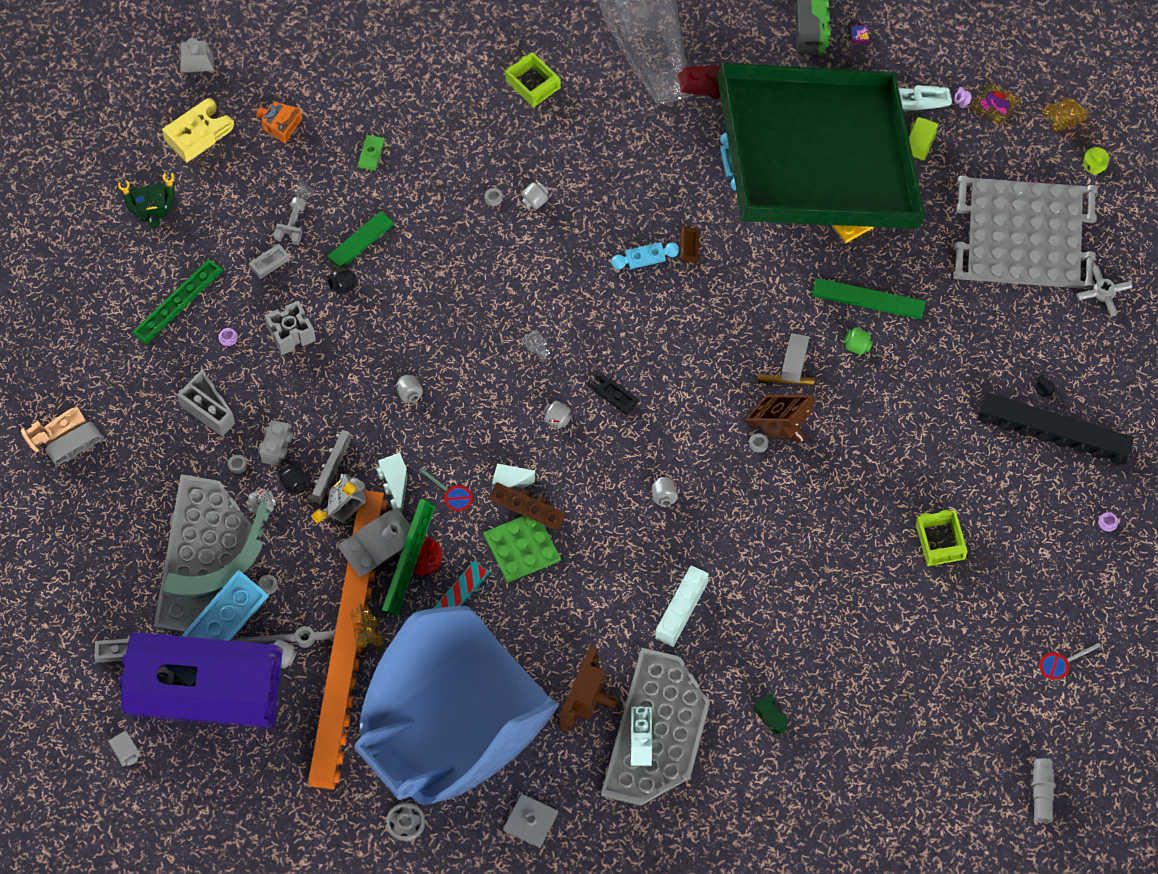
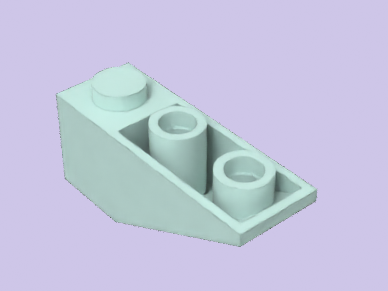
[376,453,408,513]
[631,707,652,765]

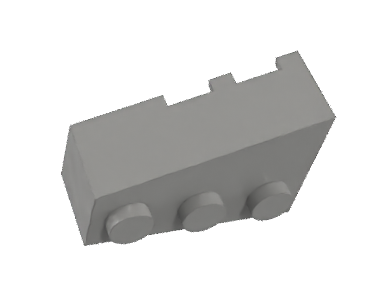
[177,369,235,437]

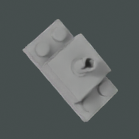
[338,507,411,578]

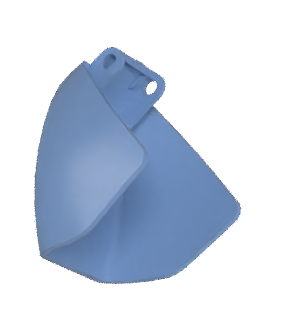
[354,606,559,804]

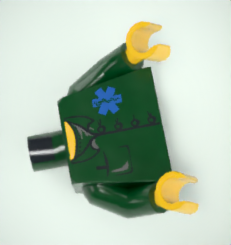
[118,173,175,227]

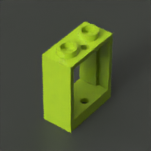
[505,52,561,107]
[916,510,967,566]

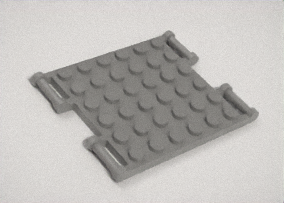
[953,176,1098,289]

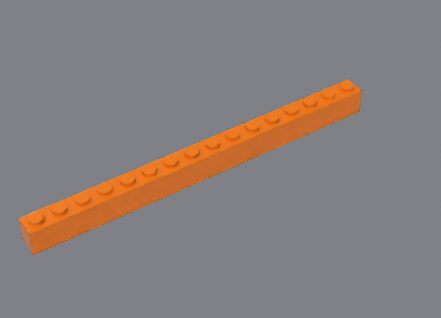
[309,491,388,789]

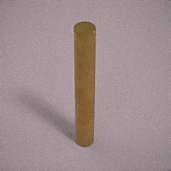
[757,374,815,385]

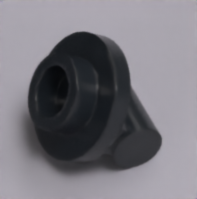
[1035,375,1055,396]

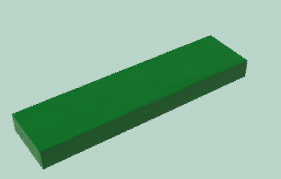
[327,211,393,269]

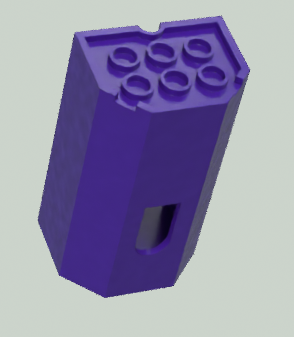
[119,632,283,729]

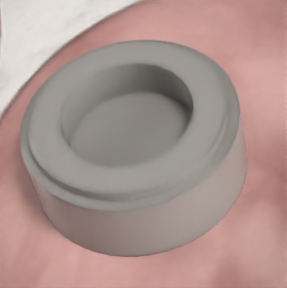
[484,188,503,206]
[749,433,768,452]
[228,455,247,474]
[258,575,278,595]

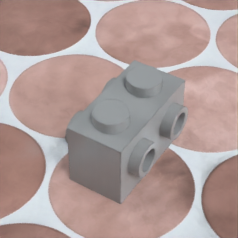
[258,420,293,467]

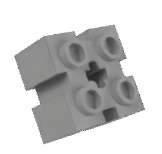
[264,301,316,355]

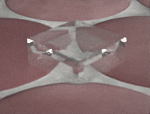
[289,180,315,201]

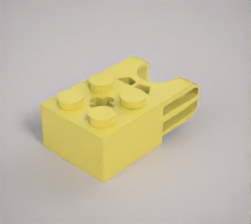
[162,98,234,163]

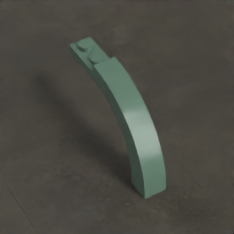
[162,501,270,599]

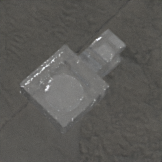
[521,330,550,363]

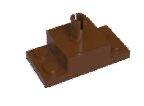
[744,394,816,443]
[560,645,619,733]

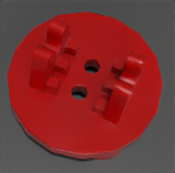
[413,537,443,576]

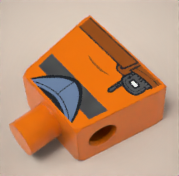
[256,102,302,143]

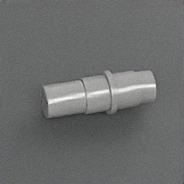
[1031,758,1056,823]

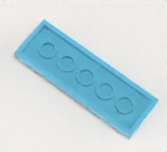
[164,570,269,687]

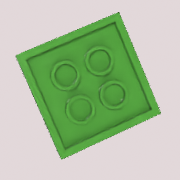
[483,516,561,583]

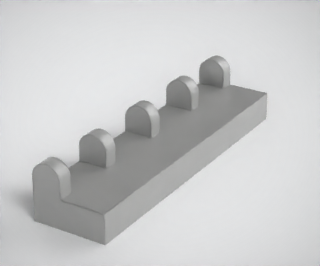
[307,430,351,504]

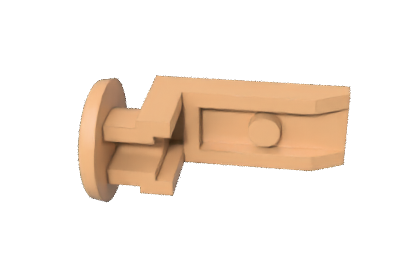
[21,407,87,452]

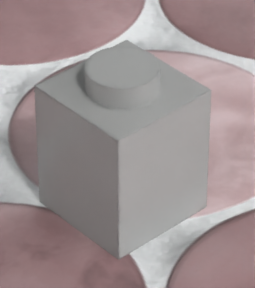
[108,731,140,767]

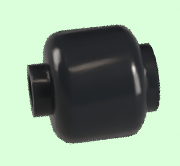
[328,268,357,294]
[279,465,308,495]

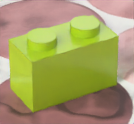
[909,117,938,161]

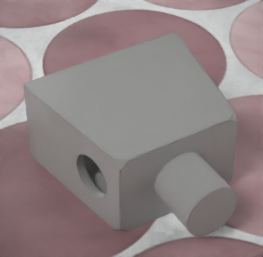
[180,38,214,73]

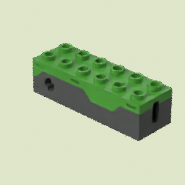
[794,0,831,54]

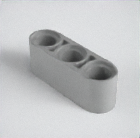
[45,422,103,467]

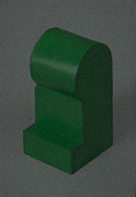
[754,693,788,735]

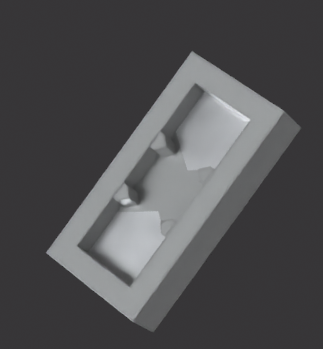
[249,244,290,279]

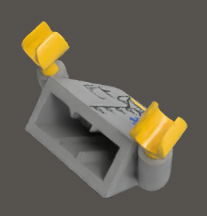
[311,474,366,524]

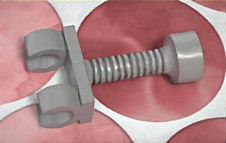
[273,197,306,245]

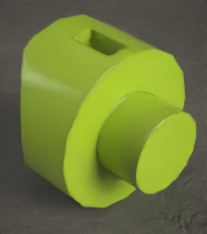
[1083,147,1109,174]

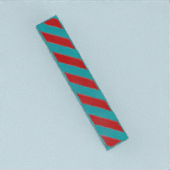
[433,561,489,609]

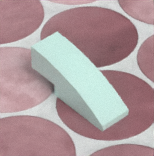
[899,85,952,111]

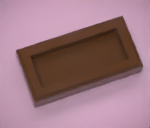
[679,225,699,263]

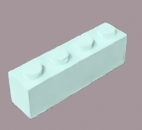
[655,566,709,647]

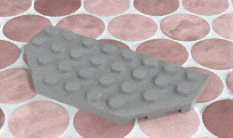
[153,474,252,633]
[601,648,710,806]

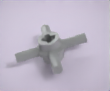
[1077,266,1132,316]

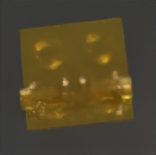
[1040,98,1089,132]
[351,604,384,653]

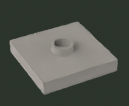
[503,794,558,848]

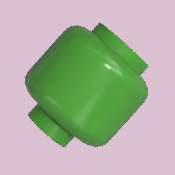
[843,327,873,355]

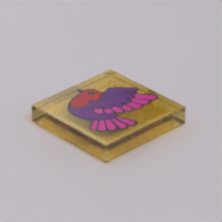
[971,82,1021,126]

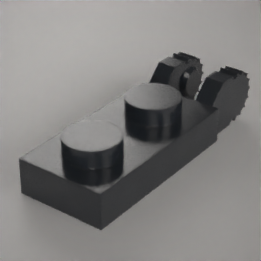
[587,372,639,415]

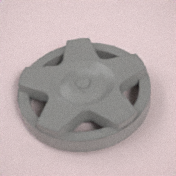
[386,803,425,841]

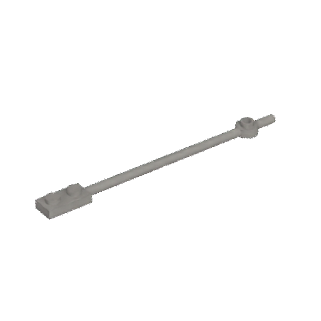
[95,626,335,663]

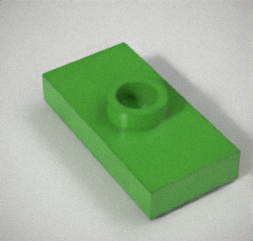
[358,135,384,170]

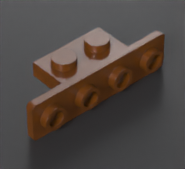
[489,482,565,530]

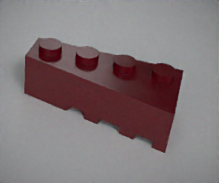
[677,65,721,100]

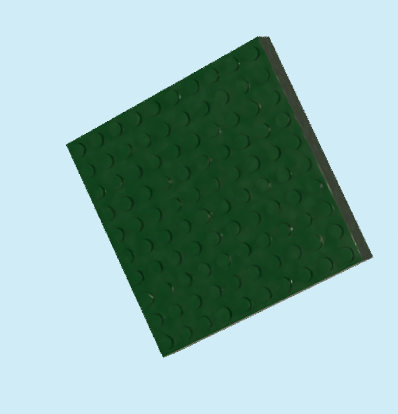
[717,63,925,229]

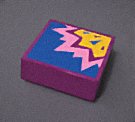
[850,26,870,44]

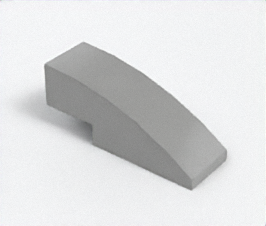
[781,333,810,382]

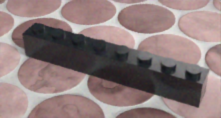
[977,392,1134,465]

